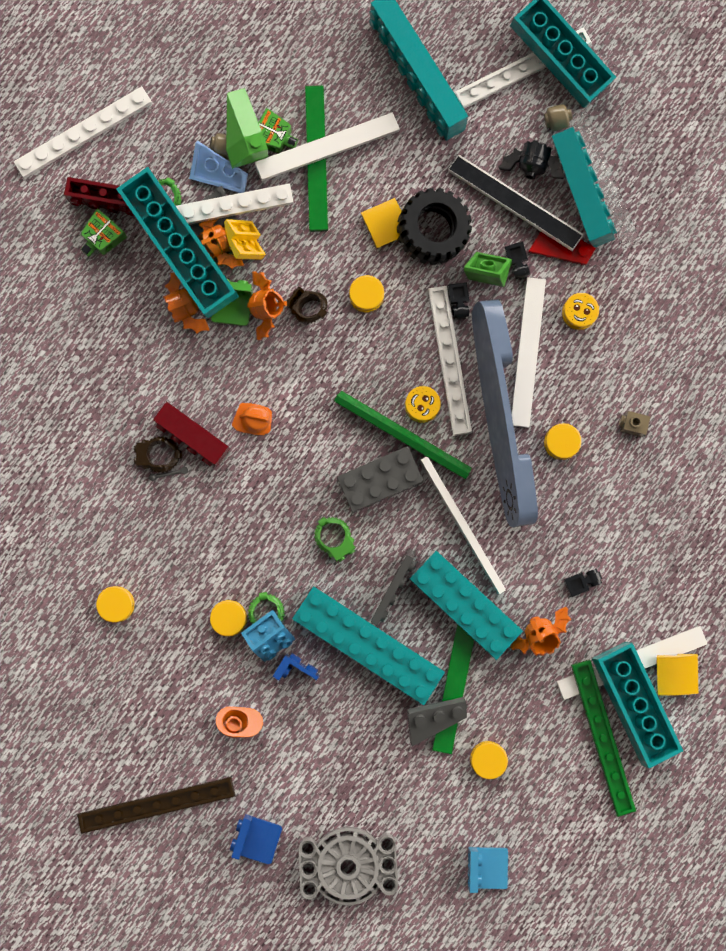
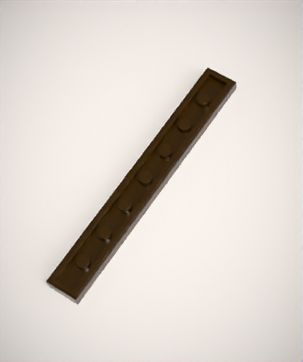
[77,776,236,834]

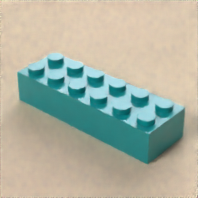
[510,0,616,108]
[552,127,617,247]
[410,551,523,660]
[591,642,683,768]

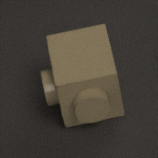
[618,411,650,437]

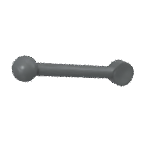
[149,466,188,481]

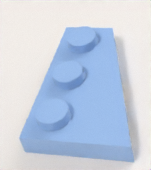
[189,141,248,193]

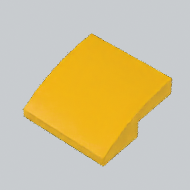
[361,198,401,248]
[224,219,266,260]
[657,654,699,695]

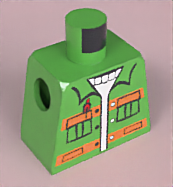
[259,108,298,153]
[80,208,127,257]

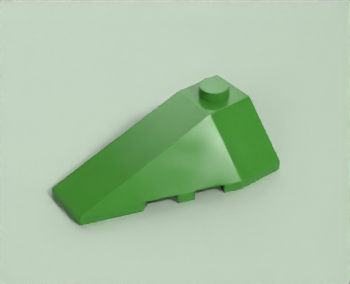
[226,88,268,169]

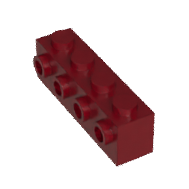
[64,177,135,216]
[153,401,230,467]

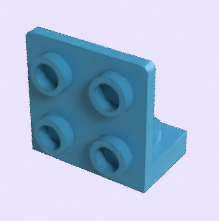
[241,610,295,662]
[468,847,508,893]

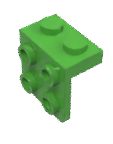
[211,279,253,326]

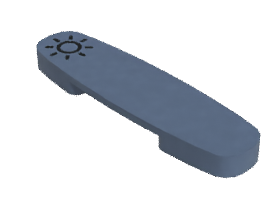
[472,299,538,527]

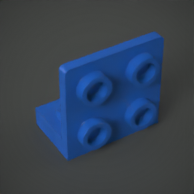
[272,653,319,680]

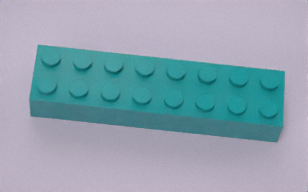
[369,0,469,141]
[116,167,239,318]
[292,586,445,705]

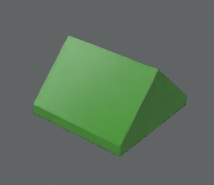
[464,252,512,287]

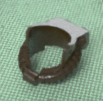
[287,286,328,325]
[134,436,182,473]

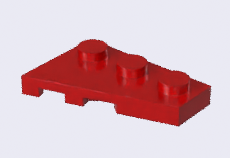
[528,232,596,266]

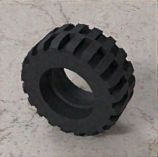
[397,188,472,265]

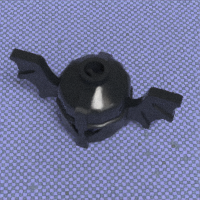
[498,140,564,180]

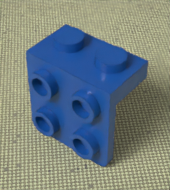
[230,814,282,864]

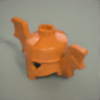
[198,219,244,270]
[247,271,287,340]
[163,272,210,333]
[510,607,571,656]

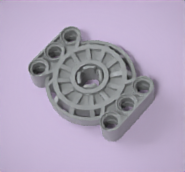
[298,826,398,906]

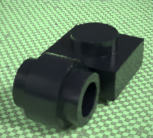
[505,241,530,280]
[447,282,469,320]
[563,569,603,597]

